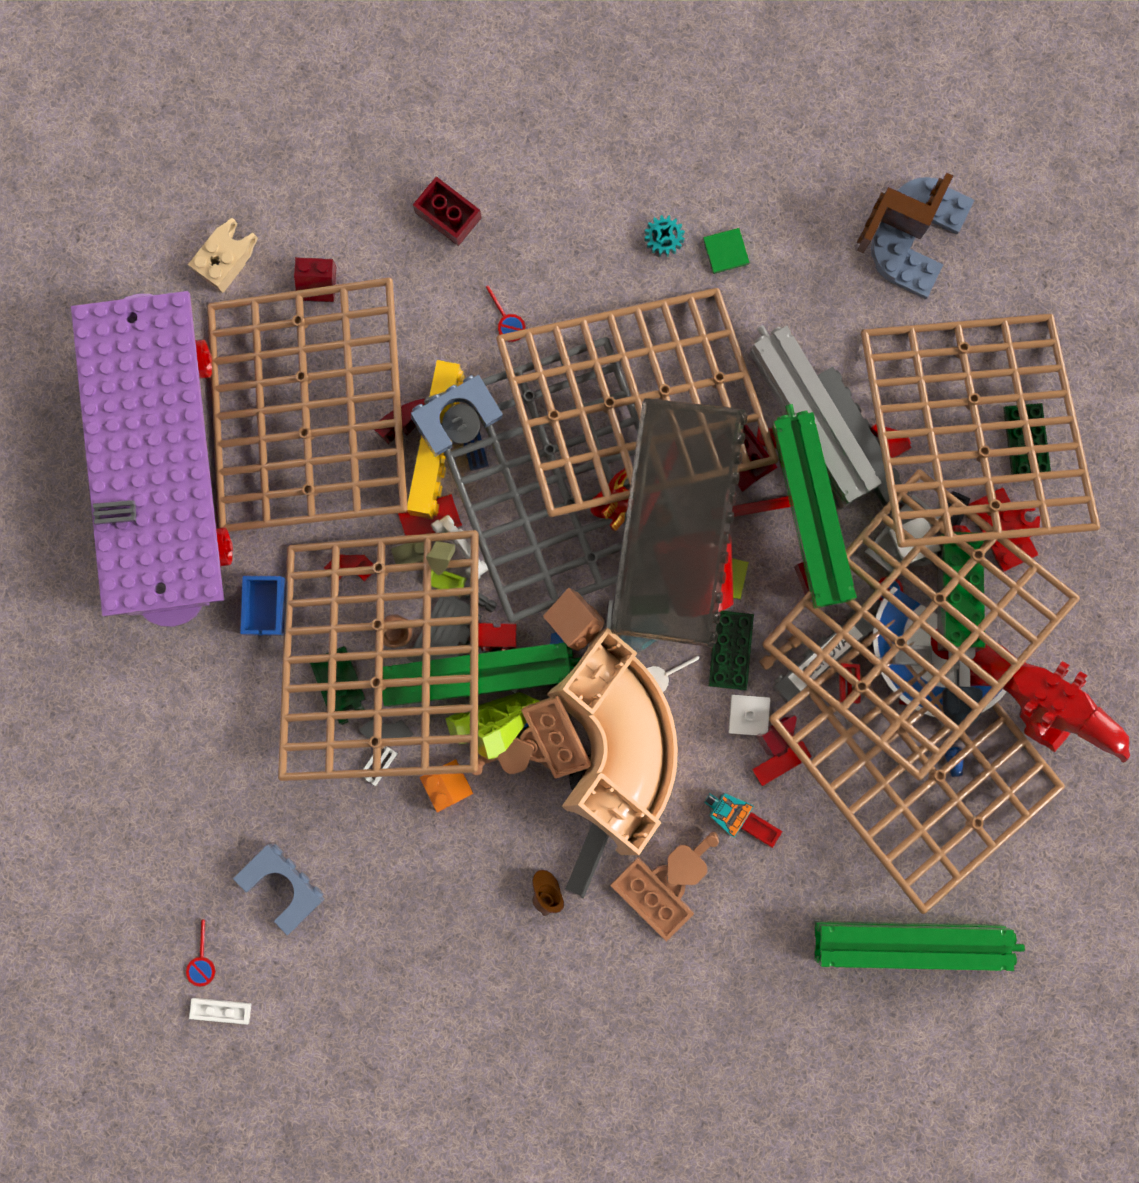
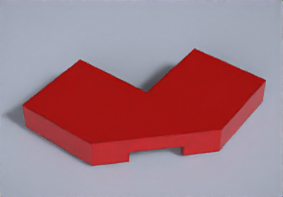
[324,554,374,582]

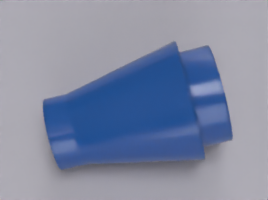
[944,747,964,777]

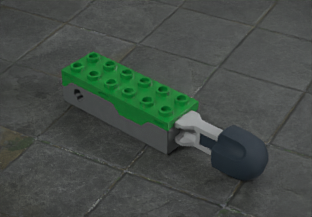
[937,525,985,726]

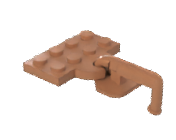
[473,695,591,779]
[610,831,719,942]

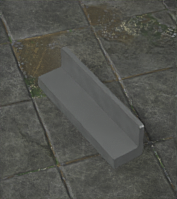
[565,823,609,899]

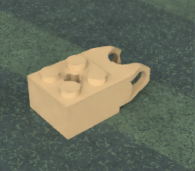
[188,218,258,293]

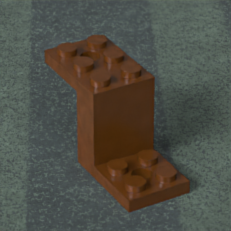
[857,172,953,254]

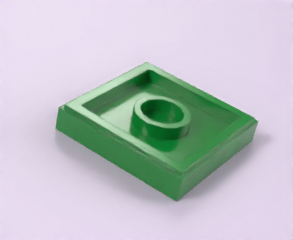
[703,228,750,274]

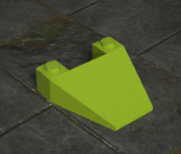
[445,692,539,759]

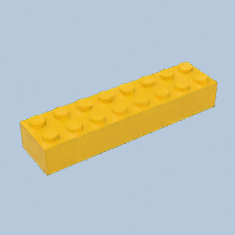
[407,360,465,519]

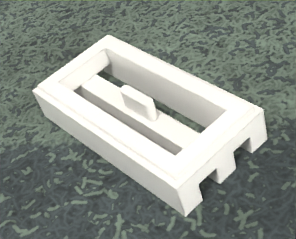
[364,746,398,786]

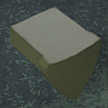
[426,541,455,575]

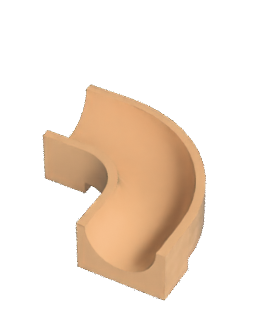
[547,628,678,855]

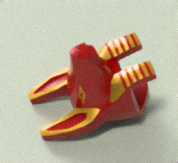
[590,468,643,531]

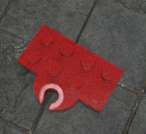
[968,487,1040,572]

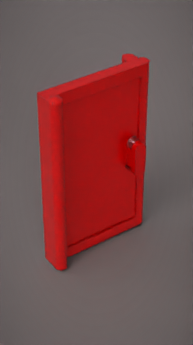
[398,494,462,536]

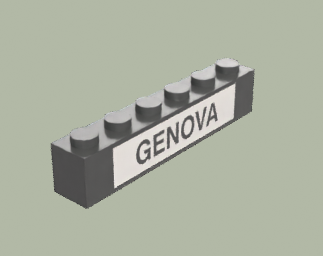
[772,610,875,703]

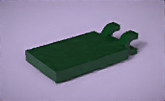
[310,646,367,725]

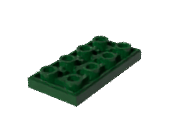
[1003,403,1051,475]
[708,611,754,691]

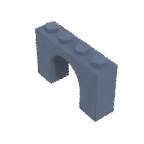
[411,375,503,457]
[233,844,325,935]

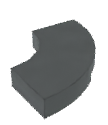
[359,717,414,739]

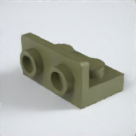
[391,542,424,572]

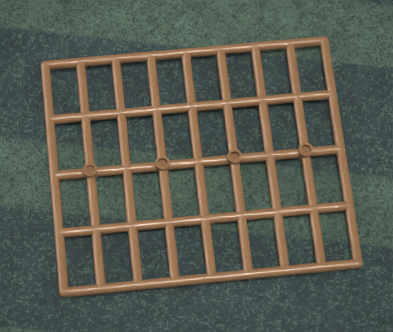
[207,277,408,532]
[496,288,779,517]
[861,314,1100,548]
[762,469,1080,780]
[278,530,478,781]
[769,620,1065,914]

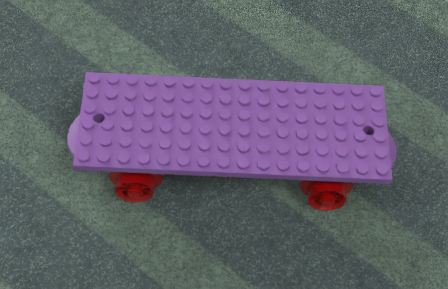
[71,291,233,627]

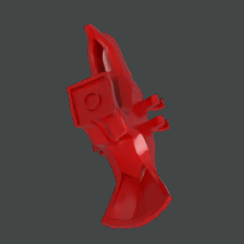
[970,643,1130,763]

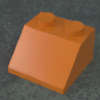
[419,759,474,812]

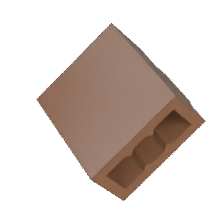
[543,588,604,651]

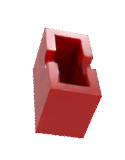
[478,623,517,651]

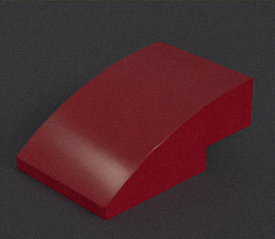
[374,398,425,445]

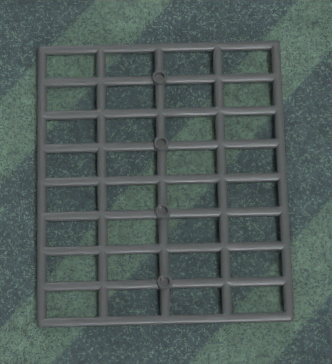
[424,337,685,623]

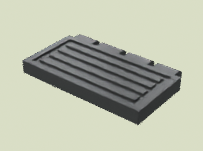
[407,596,482,662]

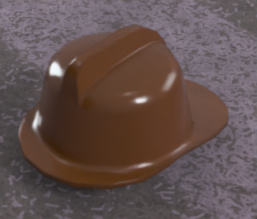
[532,870,564,916]

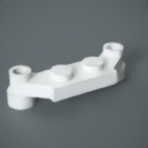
[431,515,488,580]

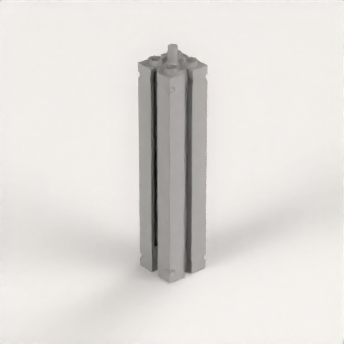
[749,325,882,508]

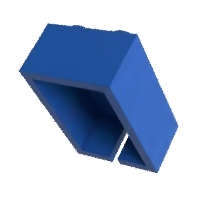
[240,576,286,636]

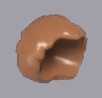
[383,614,413,648]

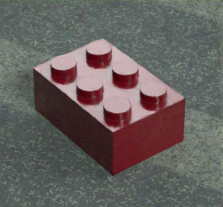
[413,176,482,246]

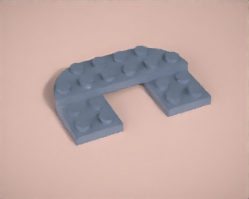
[871,177,974,299]

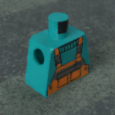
[704,793,754,838]

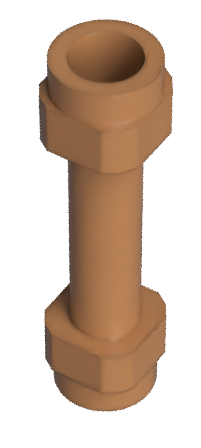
[759,635,802,670]

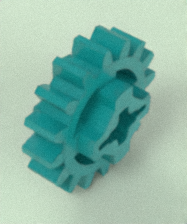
[644,215,685,257]

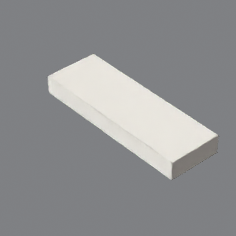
[189,998,251,1025]

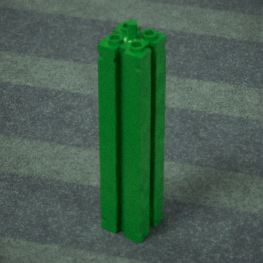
[772,404,857,609]
[382,642,582,707]
[814,921,1025,971]

